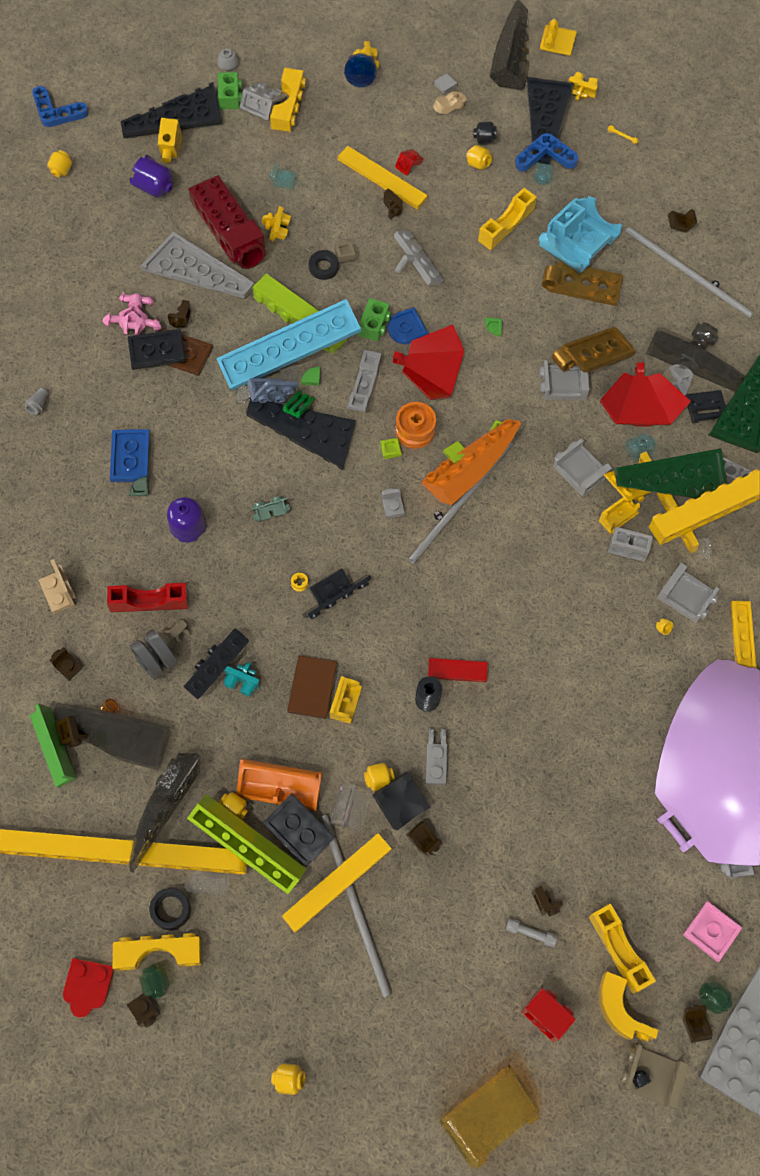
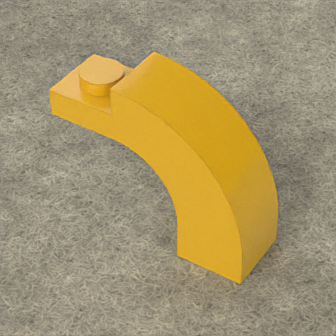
[599,972,658,1042]

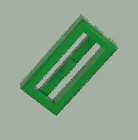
[283,390,315,418]

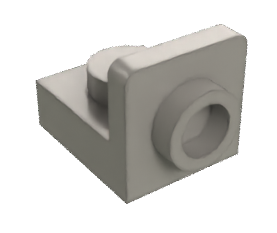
[381,488,405,519]

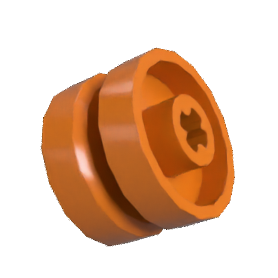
[395,402,436,449]

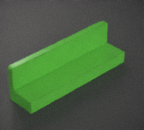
[30,704,76,787]

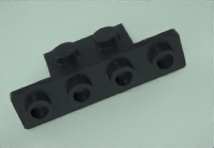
[302,568,372,619]
[184,628,249,699]

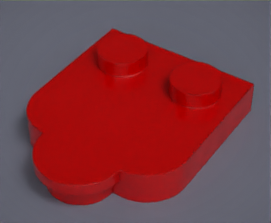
[63,958,114,1018]

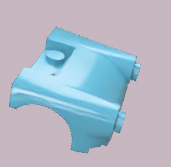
[539,196,622,274]

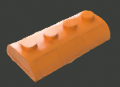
[236,758,322,811]

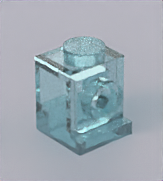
[624,432,655,462]

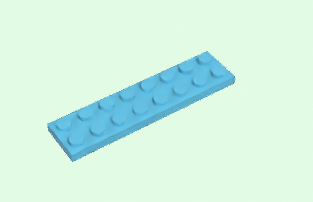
[216,299,362,391]

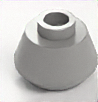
[217,49,239,71]

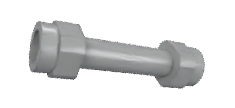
[505,918,558,948]

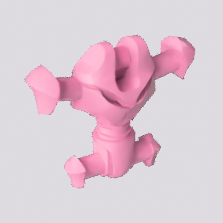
[103,292,161,335]

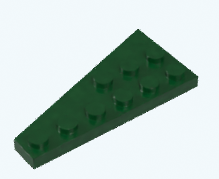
[708,355,760,453]
[614,448,727,499]

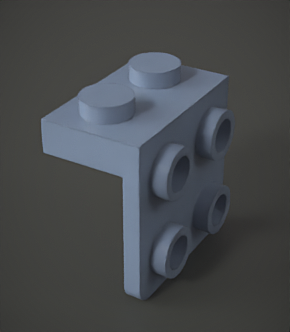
[247,378,298,403]

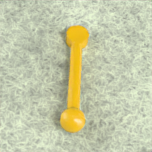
[608,125,638,144]

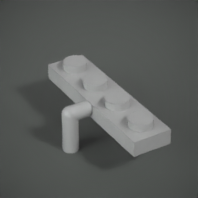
[394,230,444,286]

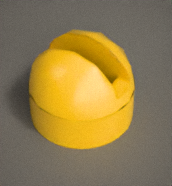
[656,618,673,635]

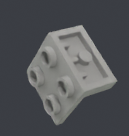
[240,82,286,121]

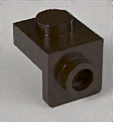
[668,209,697,233]
[406,821,443,856]
[683,1005,713,1043]

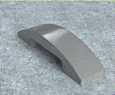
[347,350,381,412]

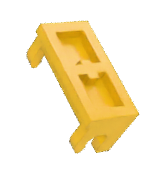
[599,497,640,534]
[330,676,362,724]

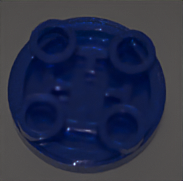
[344,54,377,88]

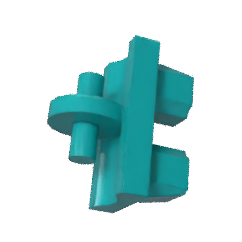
[224,662,261,697]

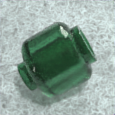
[139,964,170,999]
[698,981,732,1014]

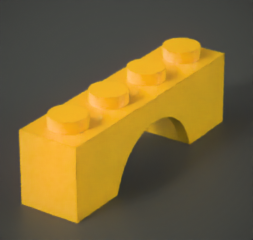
[270,68,306,132]
[478,188,537,250]
[589,904,656,994]
[113,933,202,971]

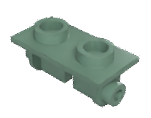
[250,496,290,522]

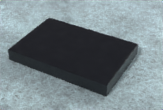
[127,329,186,370]
[263,793,336,867]

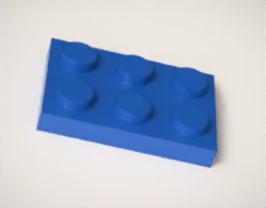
[110,429,150,482]

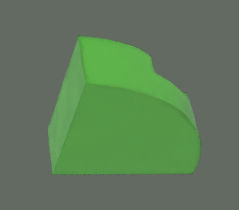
[484,317,502,337]
[301,367,320,385]

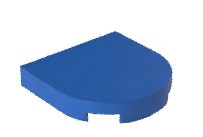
[388,307,428,344]

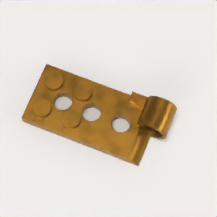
[541,262,623,306]
[551,326,636,373]

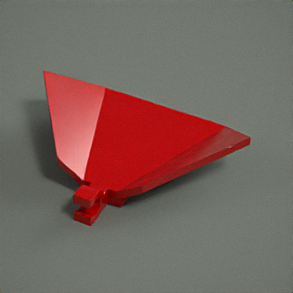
[392,324,465,400]
[600,362,691,427]

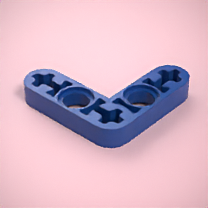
[32,86,88,127]
[515,133,578,171]

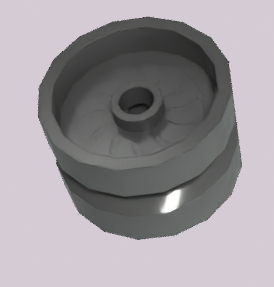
[129,629,178,680]

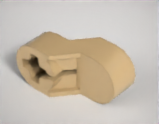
[433,91,467,114]

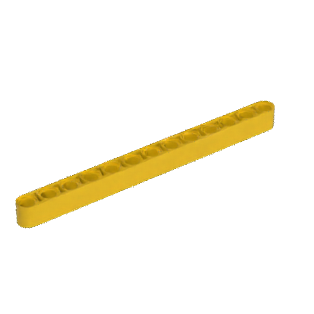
[0,829,247,874]

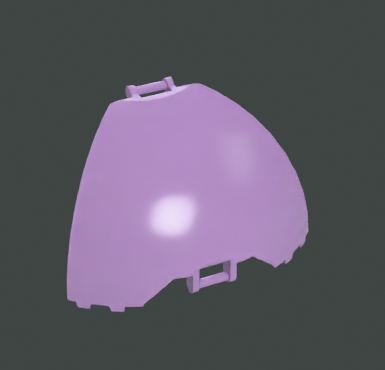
[655,659,760,865]

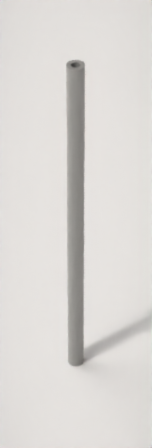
[625,226,754,318]
[408,442,513,564]
[320,815,392,998]

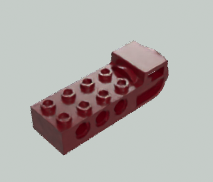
[188,175,266,269]

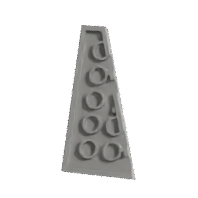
[140,232,255,299]

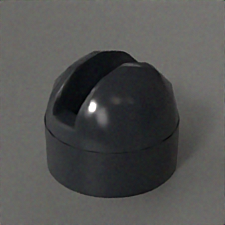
[633,1070,652,1089]

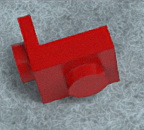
[395,149,424,176]

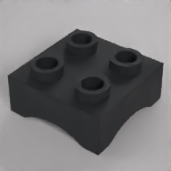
[372,772,430,830]

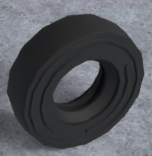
[308,250,339,280]

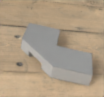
[669,361,693,396]

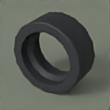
[149,888,191,931]

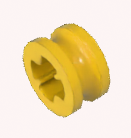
[291,573,308,592]

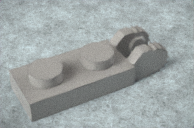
[426,728,447,785]

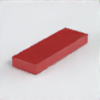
[428,658,488,683]

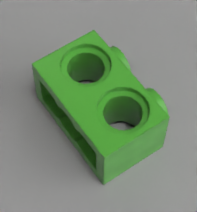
[218,72,242,110]
[358,298,392,341]

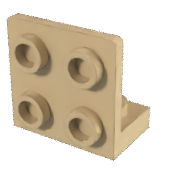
[39,559,76,614]

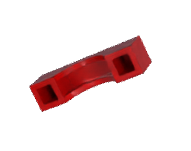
[107,583,188,613]

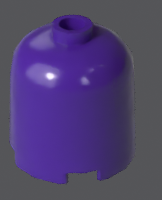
[130,154,173,198]
[167,497,206,543]

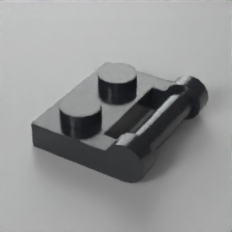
[686,390,726,424]

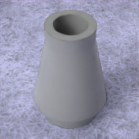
[25,388,48,415]

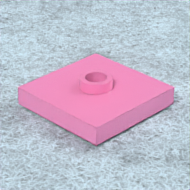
[683,901,742,962]

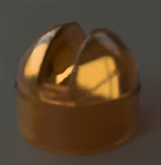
[101,699,119,716]

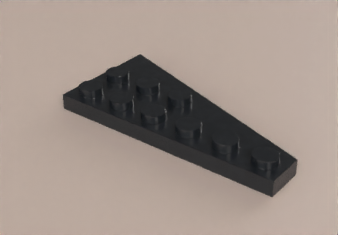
[527,77,574,165]
[120,82,222,138]
[246,398,356,470]

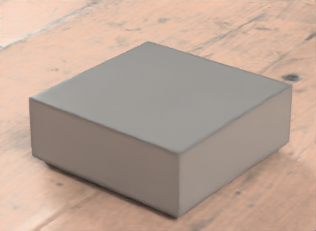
[434,73,457,95]

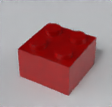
[521,988,576,1043]

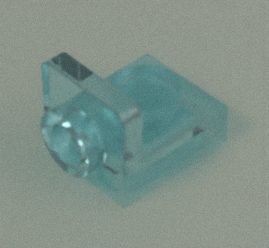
[270,163,296,190]
[533,163,553,185]

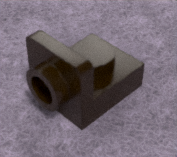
[384,188,403,220]
[167,300,192,328]
[49,647,83,681]
[55,716,88,747]
[531,886,564,917]
[127,992,160,1028]

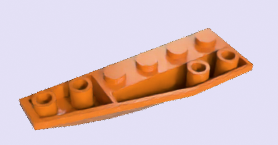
[421,419,521,505]

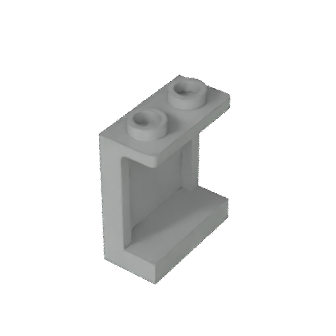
[539,360,589,400]
[553,438,612,497]
[657,563,720,623]

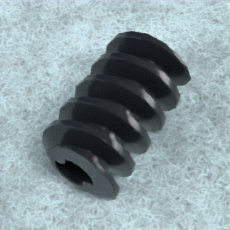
[415,676,442,712]

